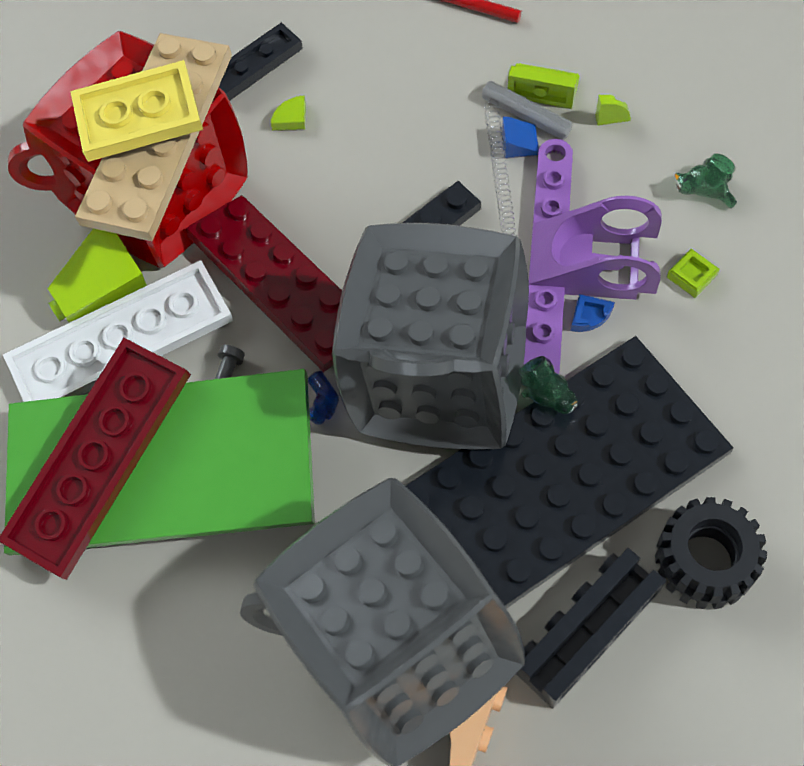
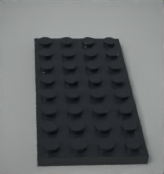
[405,336,734,609]

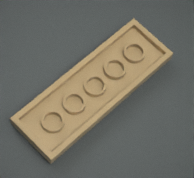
[75,33,232,241]

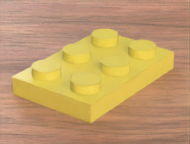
[70,60,203,162]

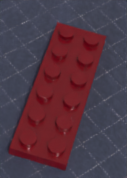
[187,195,342,373]
[0,337,191,580]

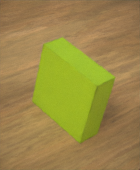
[667,249,720,298]

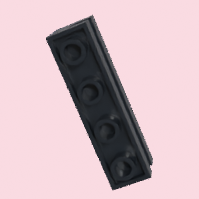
[516,548,666,709]

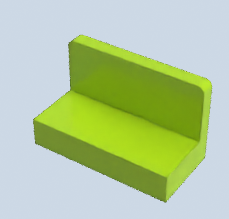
[508,63,580,109]

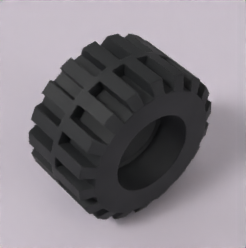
[655,497,767,609]

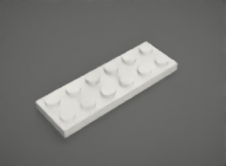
[3,260,233,402]

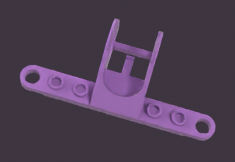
[523,139,662,390]

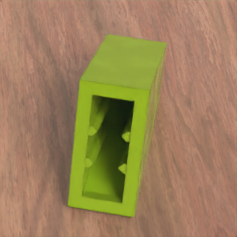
[47,229,147,323]

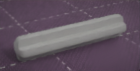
[482,81,572,140]

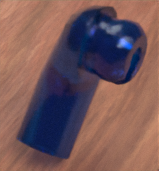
[308,371,339,425]

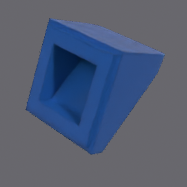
[502,116,539,158]

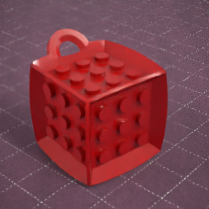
[8,31,248,268]

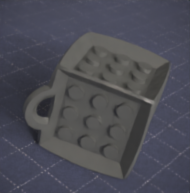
[332,223,529,449]
[240,478,525,766]

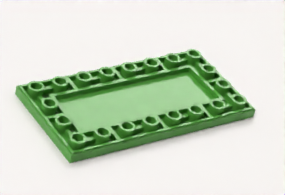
[4,369,315,556]

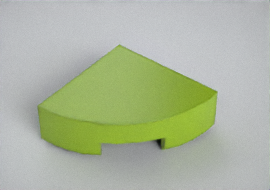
[595,94,631,126]
[271,95,306,130]

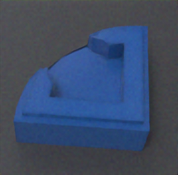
[570,294,615,332]

